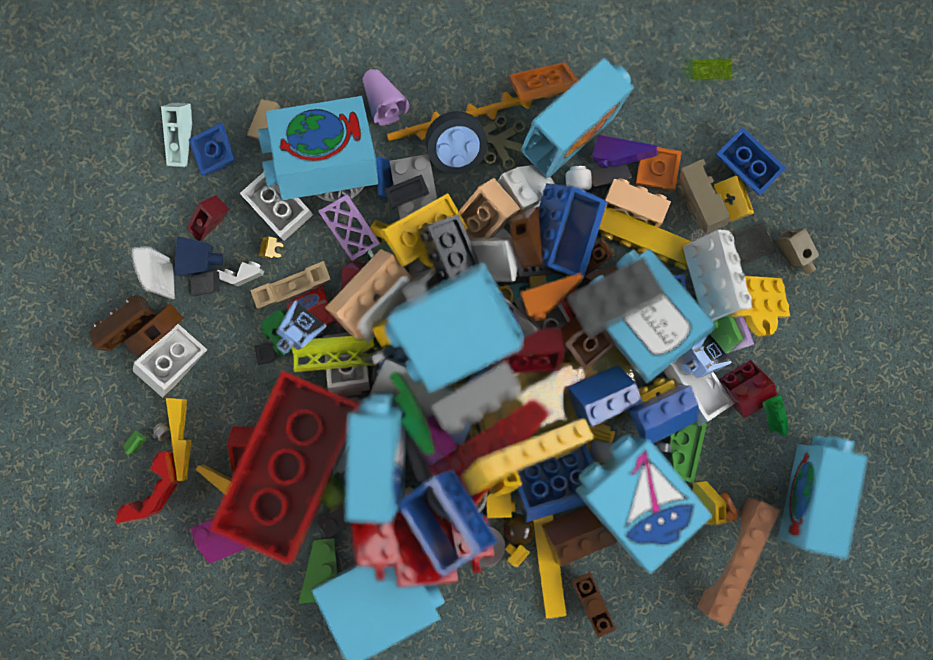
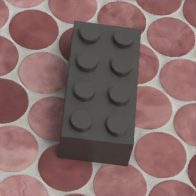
[568,257,664,338]

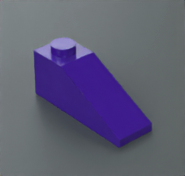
[592,135,658,168]

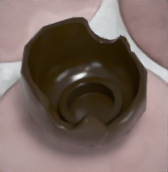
[504,513,534,547]

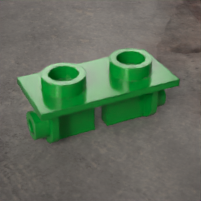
[762,394,789,436]

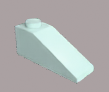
[161,103,192,167]

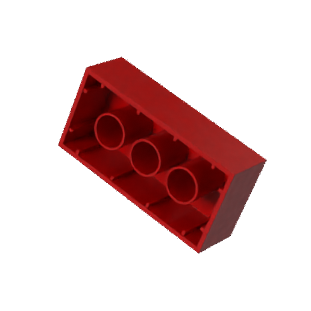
[209,371,361,565]

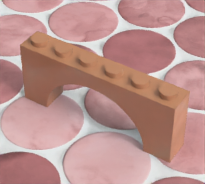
[697,497,780,626]

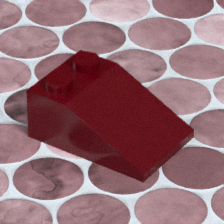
[499,327,565,374]

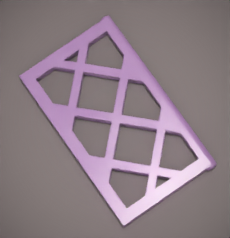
[318,194,380,261]

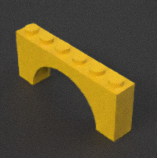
[462,419,593,495]

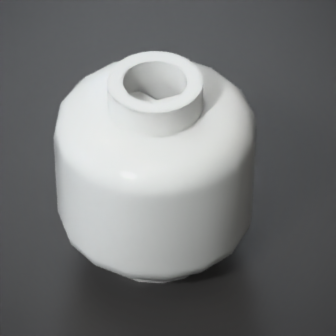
[565,166,592,191]

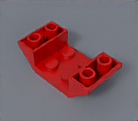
[114,450,180,524]

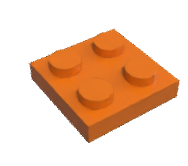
[635,147,682,191]

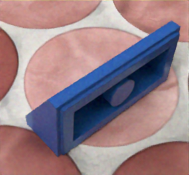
[375,156,393,199]

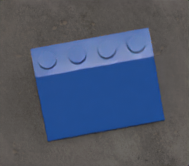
[515,444,594,522]

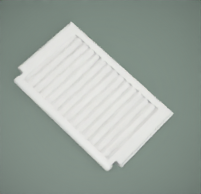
[358,276,410,343]

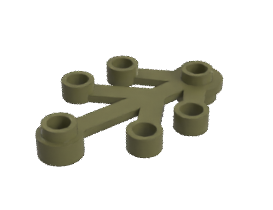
[482,115,526,171]

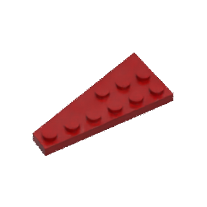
[427,399,551,506]

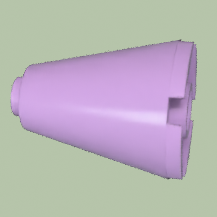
[363,69,409,126]

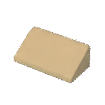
[247,99,280,140]

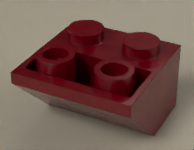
[718,360,777,419]

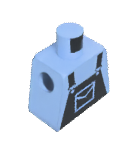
[276,301,327,353]
[681,334,731,378]

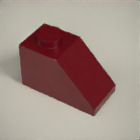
[186,195,229,241]

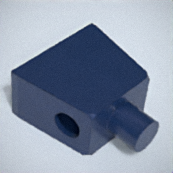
[174,237,223,277]

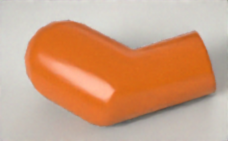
[720,492,738,523]

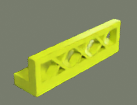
[291,336,375,372]

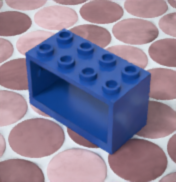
[537,183,607,279]
[398,469,498,577]

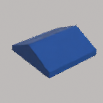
[189,123,236,176]

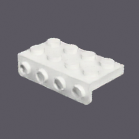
[683,230,752,321]

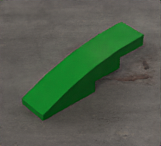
[389,371,435,455]

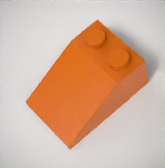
[521,273,583,323]

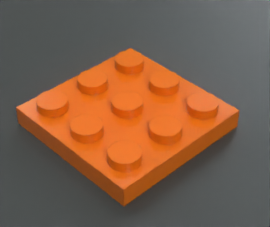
[509,62,579,102]

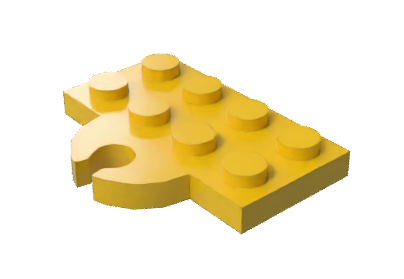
[381,193,468,268]
[730,276,790,337]

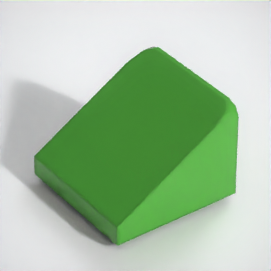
[123,430,146,455]

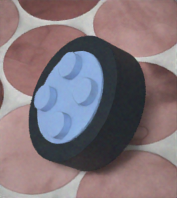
[425,111,487,174]

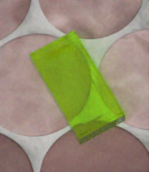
[692,58,733,80]

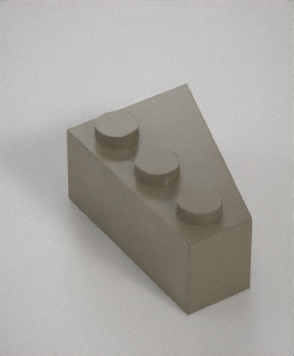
[677,159,730,234]

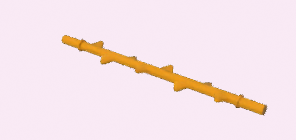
[387,92,562,141]

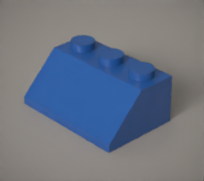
[716,127,786,196]
[566,365,643,426]
[629,384,699,444]

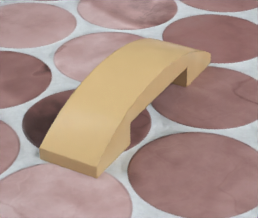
[250,261,331,309]

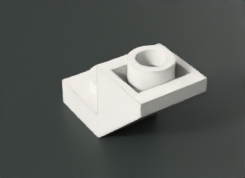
[217,261,264,287]

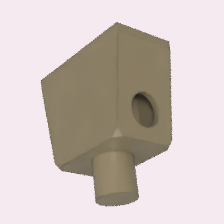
[774,228,819,274]

